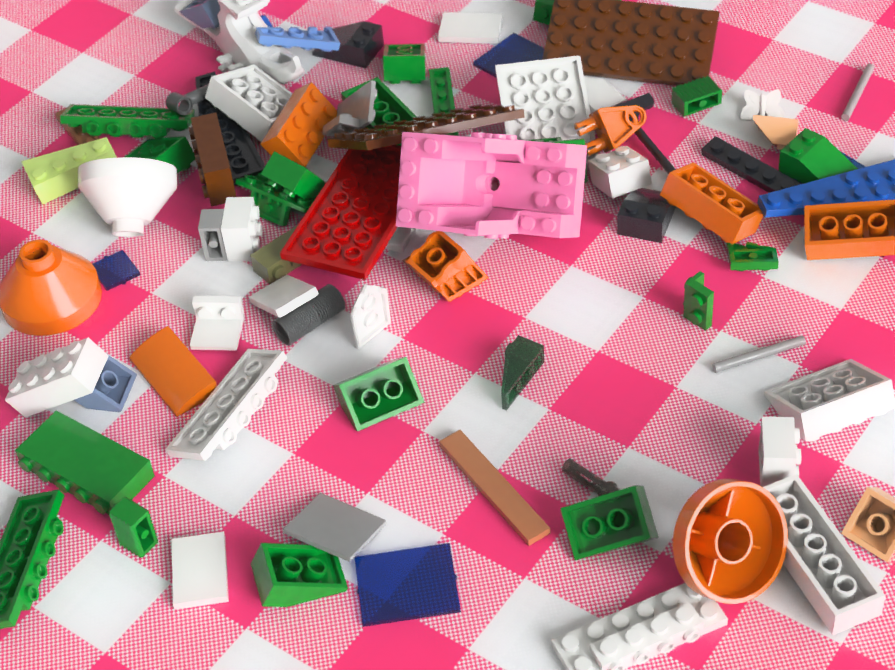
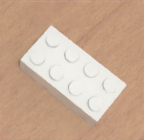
[5,337,108,418]

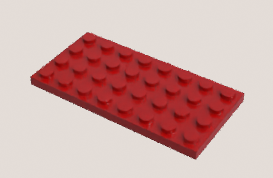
[280,145,401,280]

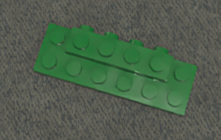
[60,104,195,139]
[0,489,65,629]

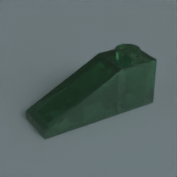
[501,335,545,411]

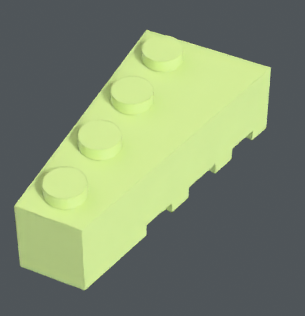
[21,137,117,204]

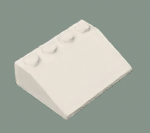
[205,65,293,142]
[764,359,895,442]

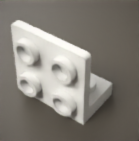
[190,296,245,351]

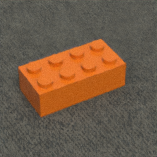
[260,82,337,167]
[660,162,764,244]
[804,200,895,260]

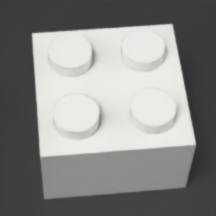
[588,146,652,199]
[221,197,263,262]
[758,417,801,487]

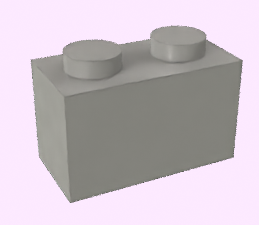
[198,209,228,261]

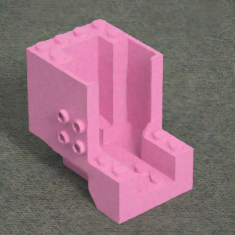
[396,132,587,239]

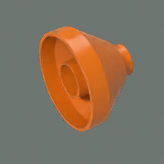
[0,239,102,336]
[673,479,788,604]

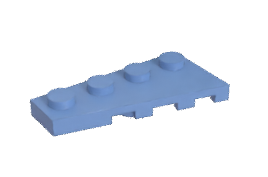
[255,27,340,52]

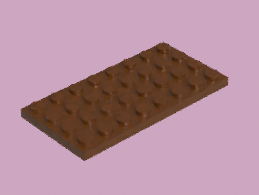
[542,0,720,86]
[327,104,525,150]

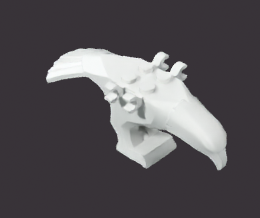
[174,0,305,84]

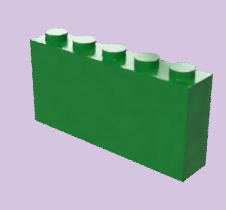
[15,411,155,515]

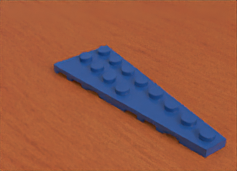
[757,159,895,218]

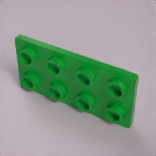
[235,173,316,226]

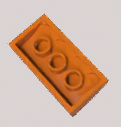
[129,326,217,417]

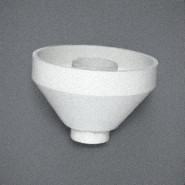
[78,158,177,237]

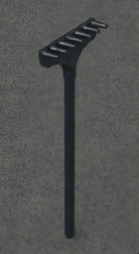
[612,93,676,174]

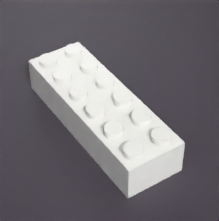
[763,474,886,635]

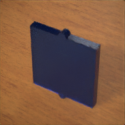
[93,250,141,291]

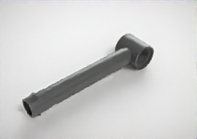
[166,66,247,115]

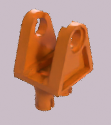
[574,105,647,157]

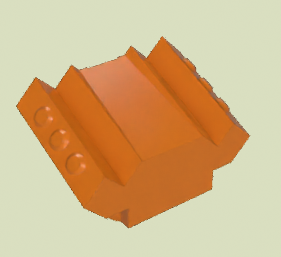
[402,231,489,302]

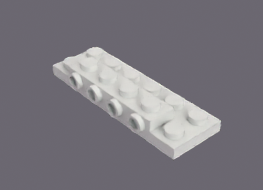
[165,349,287,461]
[551,583,728,670]

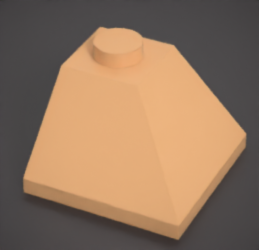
[753,115,799,150]
[841,487,895,563]

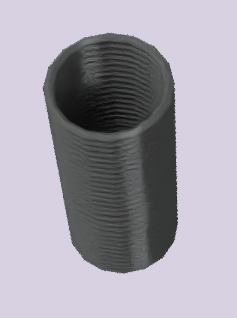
[272,284,345,346]

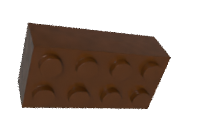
[188,113,236,206]

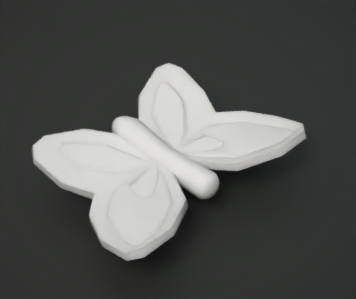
[740,89,784,121]

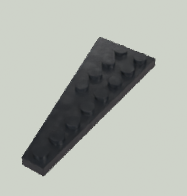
[195,71,265,186]

